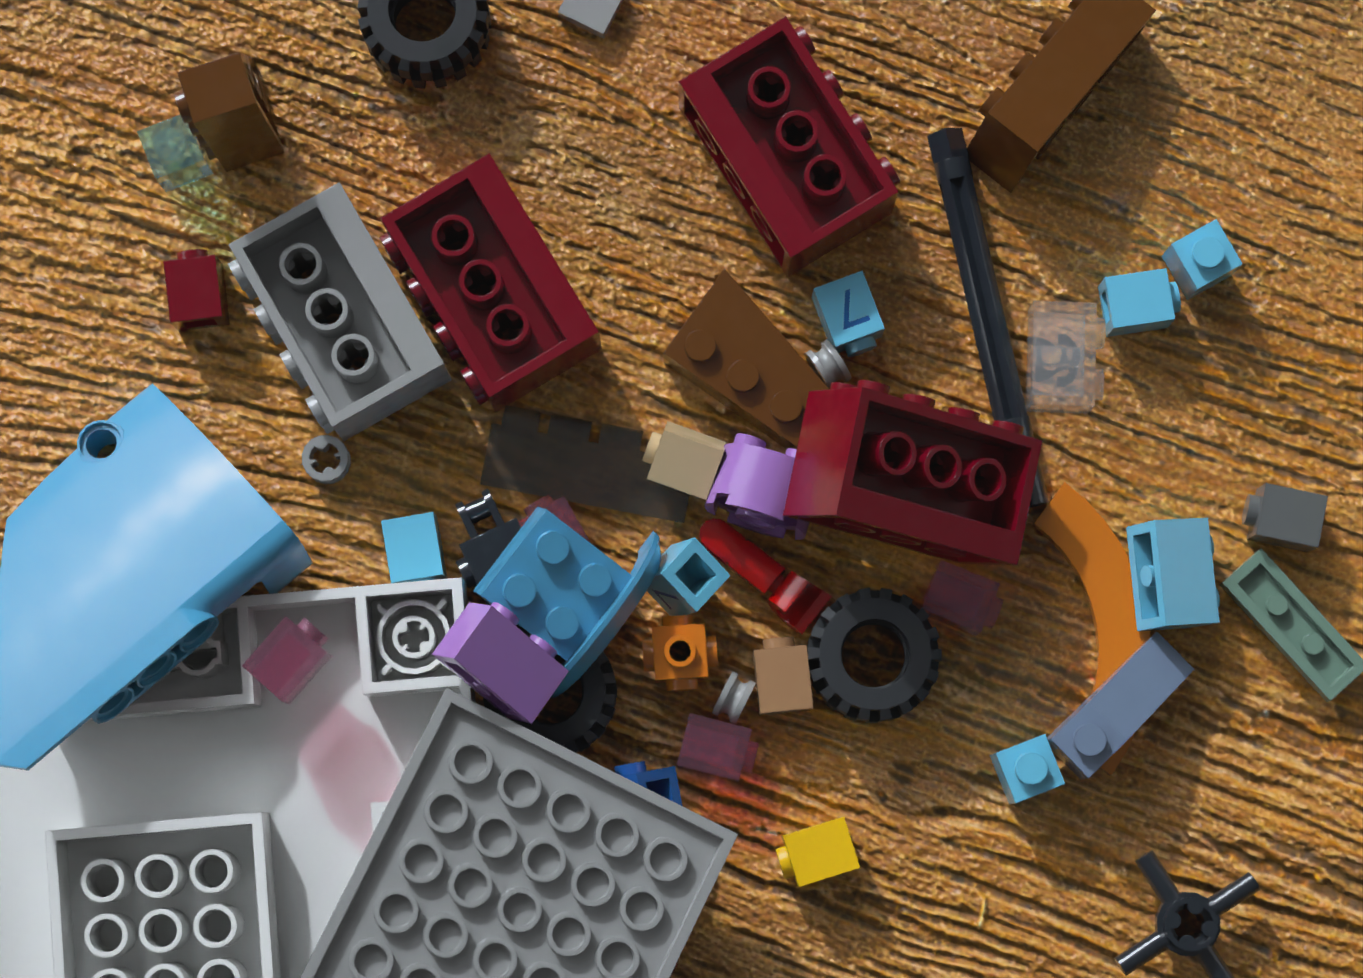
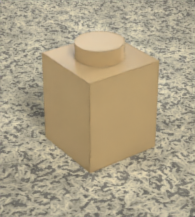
[642,421,727,500]

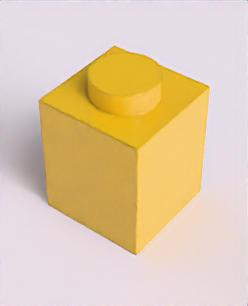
[775,817,860,887]

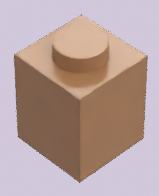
[753,637,813,716]

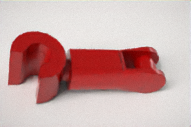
[699,518,832,635]

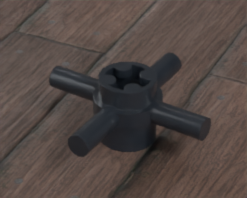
[1114,850,1260,978]

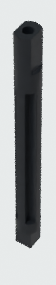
[927,128,1049,509]

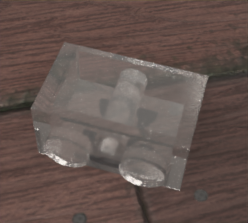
[1026,300,1105,414]

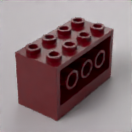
[678,16,900,278]
[379,153,602,412]
[783,380,1043,565]

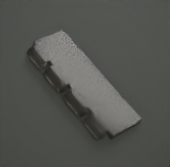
[480,405,690,523]

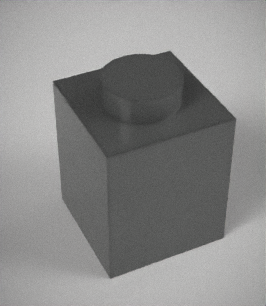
[1242,483,1328,553]

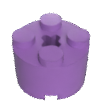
[704,433,809,540]

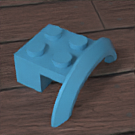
[473,507,661,699]

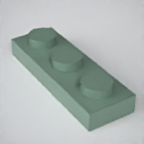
[1219,548,1363,702]

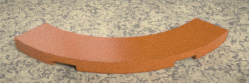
[1032,482,1151,776]

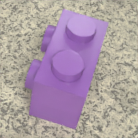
[432,602,569,724]

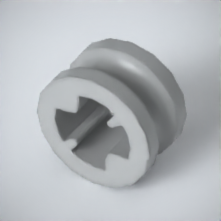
[804,339,852,389]
[302,435,351,484]
[712,671,756,725]

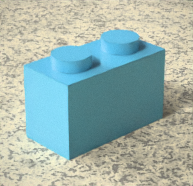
[1126,518,1220,631]

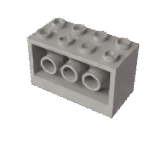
[228,182,452,441]

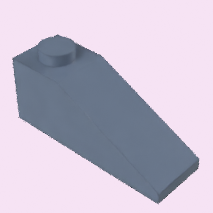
[1047,631,1194,779]

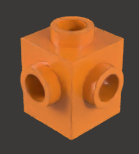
[642,615,718,692]

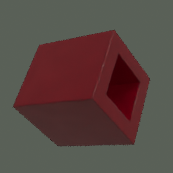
[163,249,230,331]

